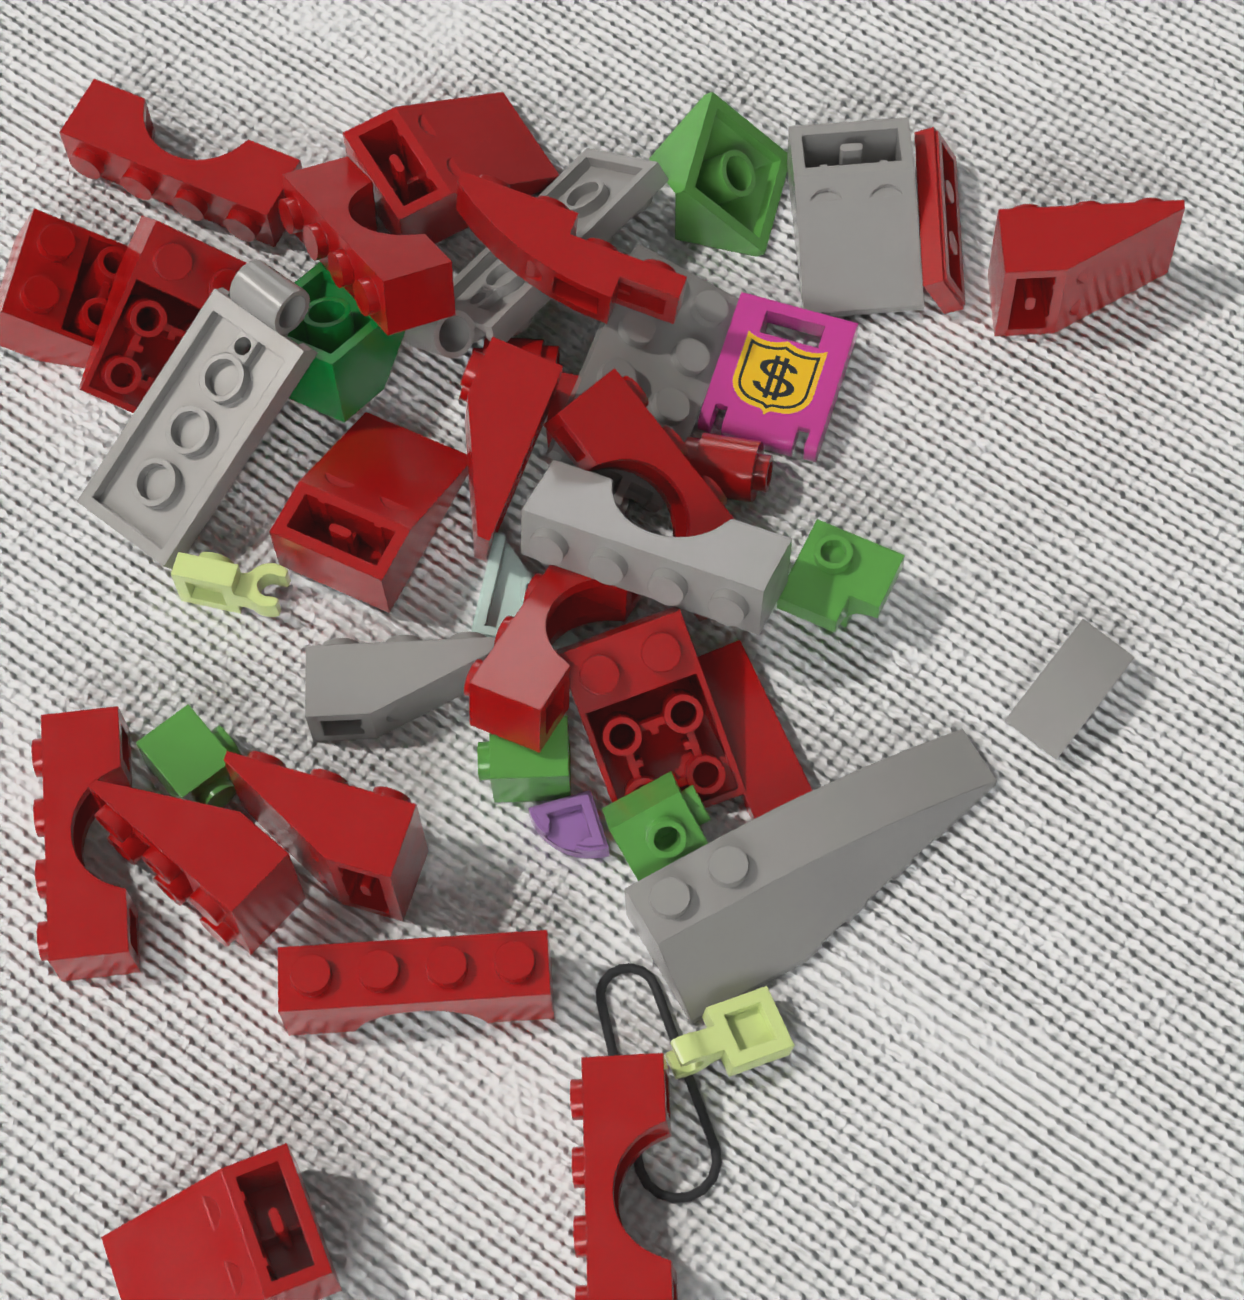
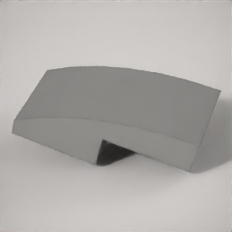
[1004,619,1135,760]

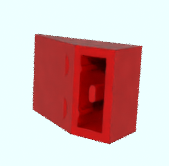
[343,92,559,244]
[988,198,1185,336]
[0,208,128,368]
[79,216,246,413]
[269,412,468,613]
[556,606,746,808]
[223,751,429,922]
[88,780,306,955]
[101,1143,342,1300]

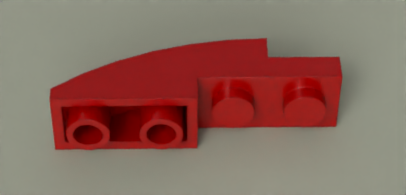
[456,171,687,324]

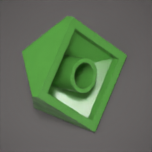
[649,92,787,257]

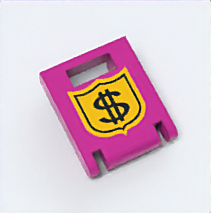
[698,292,858,462]

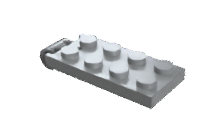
[403,148,668,359]
[545,244,739,515]
[77,259,318,569]

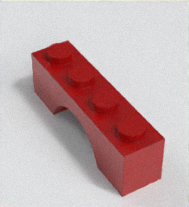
[59,79,302,247]
[279,156,456,336]
[543,368,734,622]
[464,565,642,753]
[31,706,141,981]
[277,930,555,1036]
[570,1053,678,1300]

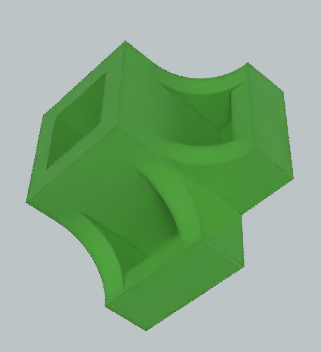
[777,519,905,633]

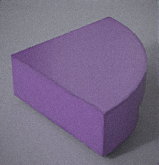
[528,790,610,859]

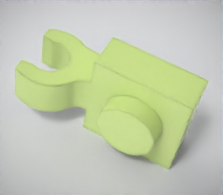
[171,552,291,617]
[665,986,795,1079]

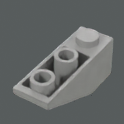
[305,632,495,742]

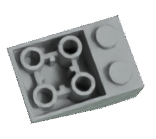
[787,117,924,317]

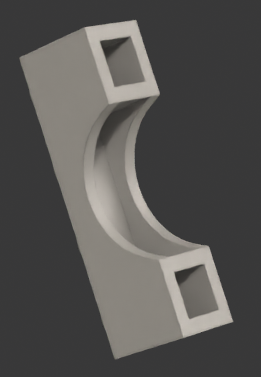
[521,460,792,635]

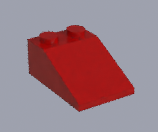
[459,336,563,562]

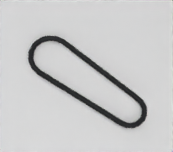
[595,963,722,1203]

